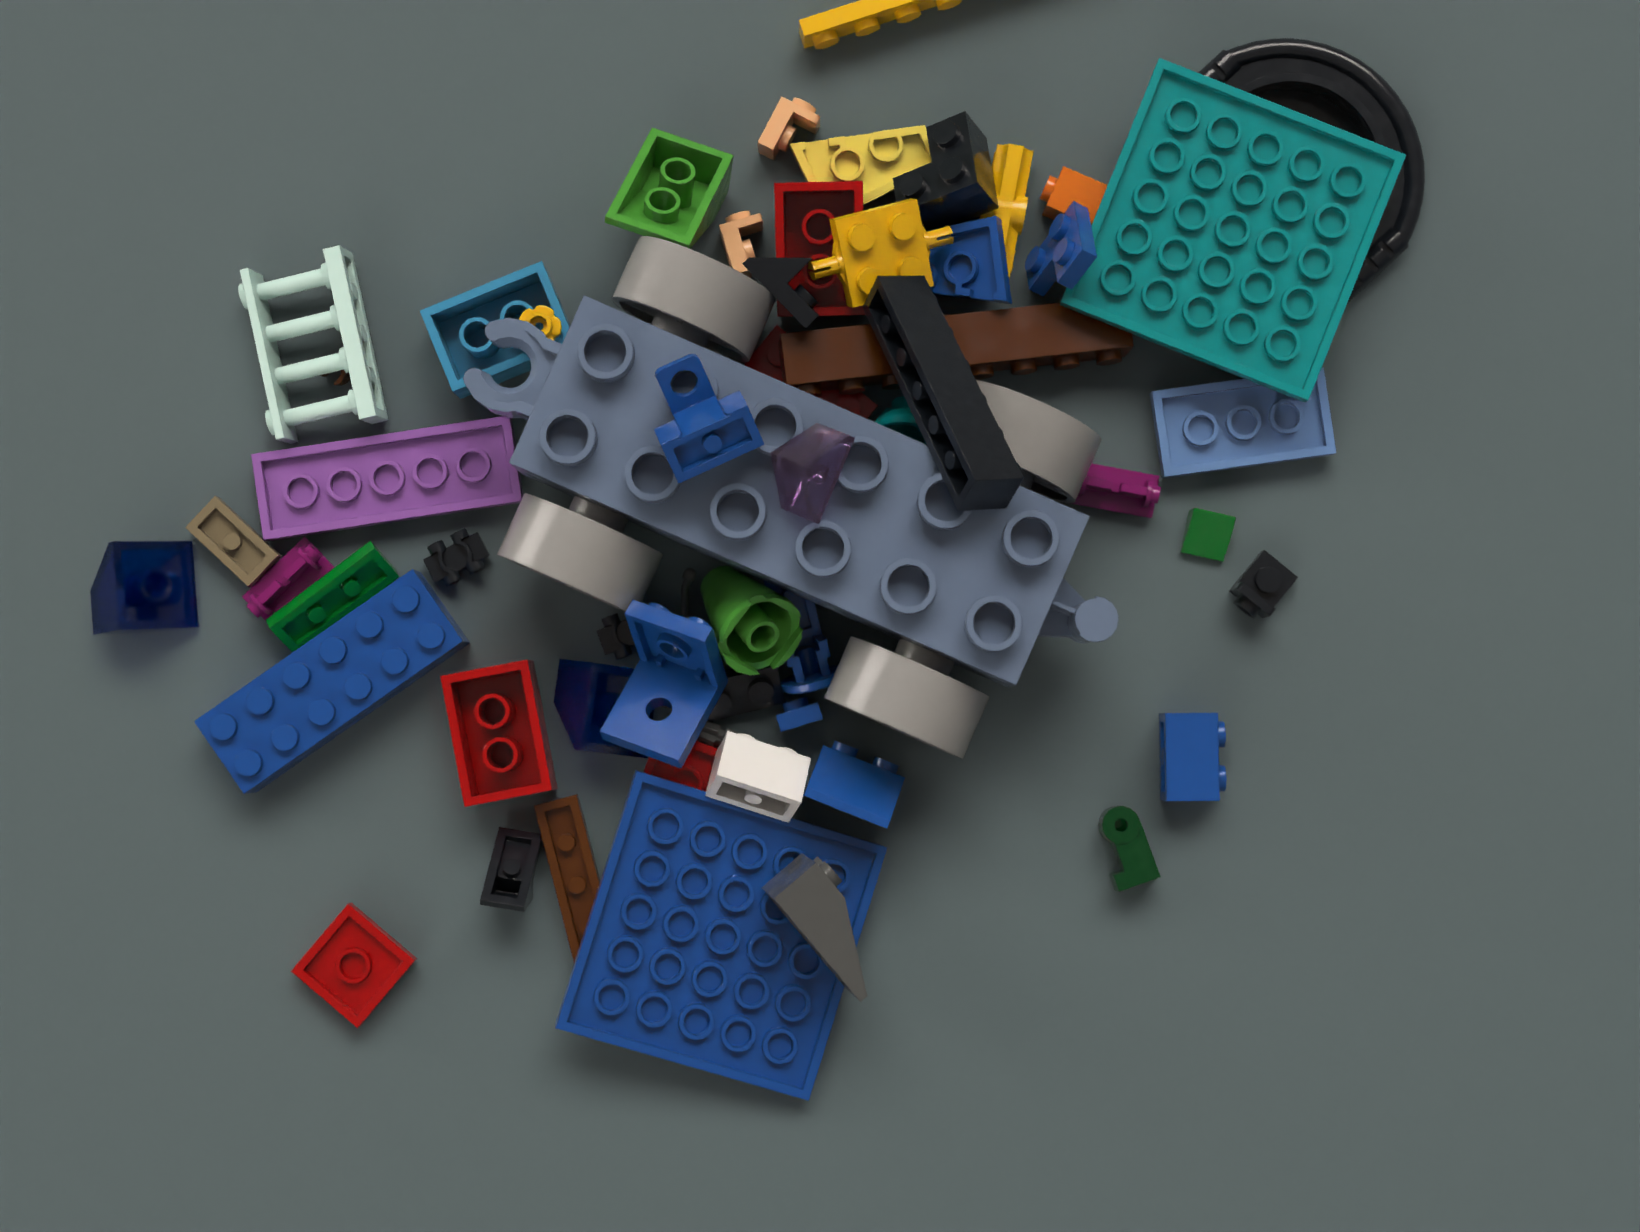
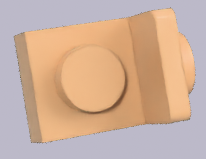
[758,96,820,160]
[719,211,763,278]

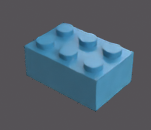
[420,261,570,399]

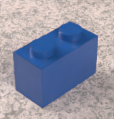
[1159,713,1227,801]

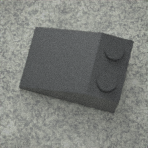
[762,853,867,1002]

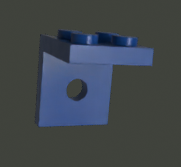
[600,599,728,768]

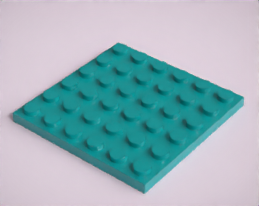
[1060,58,1406,402]

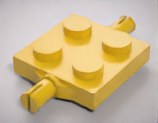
[808,198,954,308]

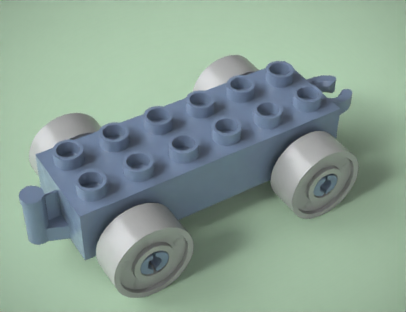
[463,236,1119,759]

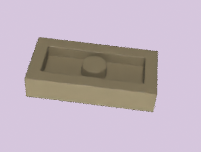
[185,496,282,587]

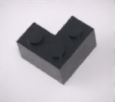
[893,111,999,231]

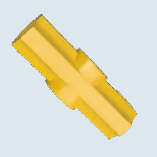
[979,144,1033,279]

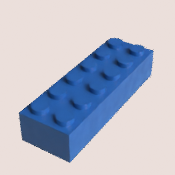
[194,569,470,794]

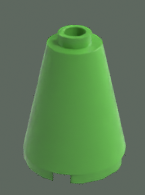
[700,566,803,675]

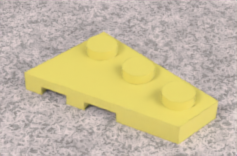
[789,125,931,205]

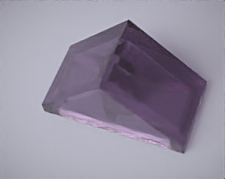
[770,423,855,524]

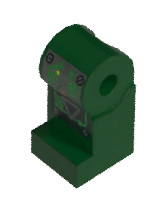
[1098,806,1161,892]

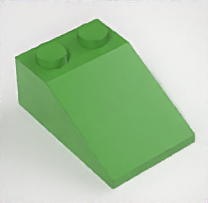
[605,127,734,249]

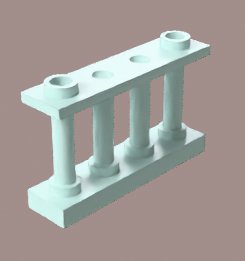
[238,245,388,444]

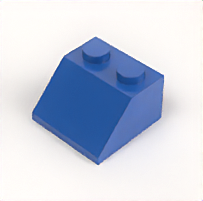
[803,740,905,829]

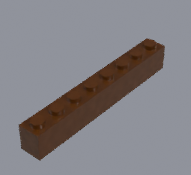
[778,303,1134,397]

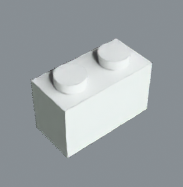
[705,731,811,823]

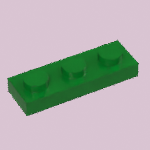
[266,540,400,653]

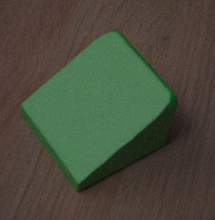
[1180,508,1236,562]

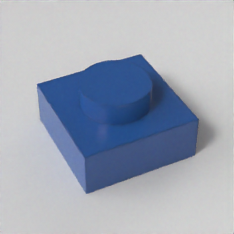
[776,697,823,732]

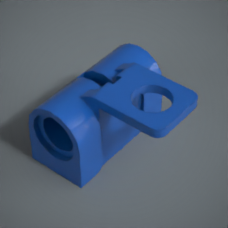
[654,353,765,484]

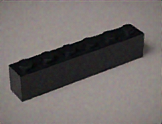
[862,276,1024,511]

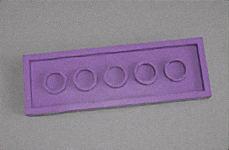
[251,416,523,541]

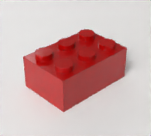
[774,181,865,317]
[440,659,558,807]

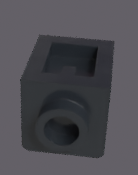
[1229,550,1298,618]

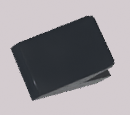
[743,258,819,328]
[480,827,542,912]

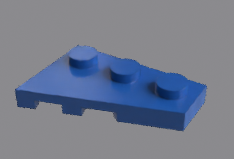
[926,216,1012,304]

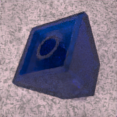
[90,541,199,635]
[554,659,654,758]

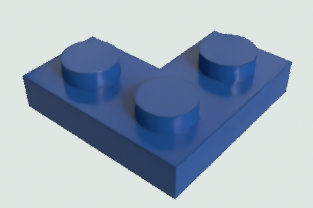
[1025,201,1097,297]

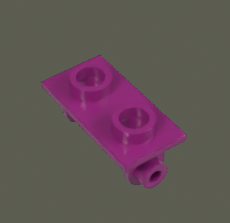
[1069,463,1161,519]
[242,536,335,621]

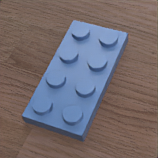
[1150,368,1336,479]

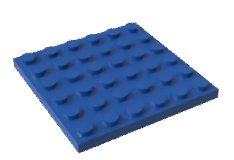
[555,770,887,1101]

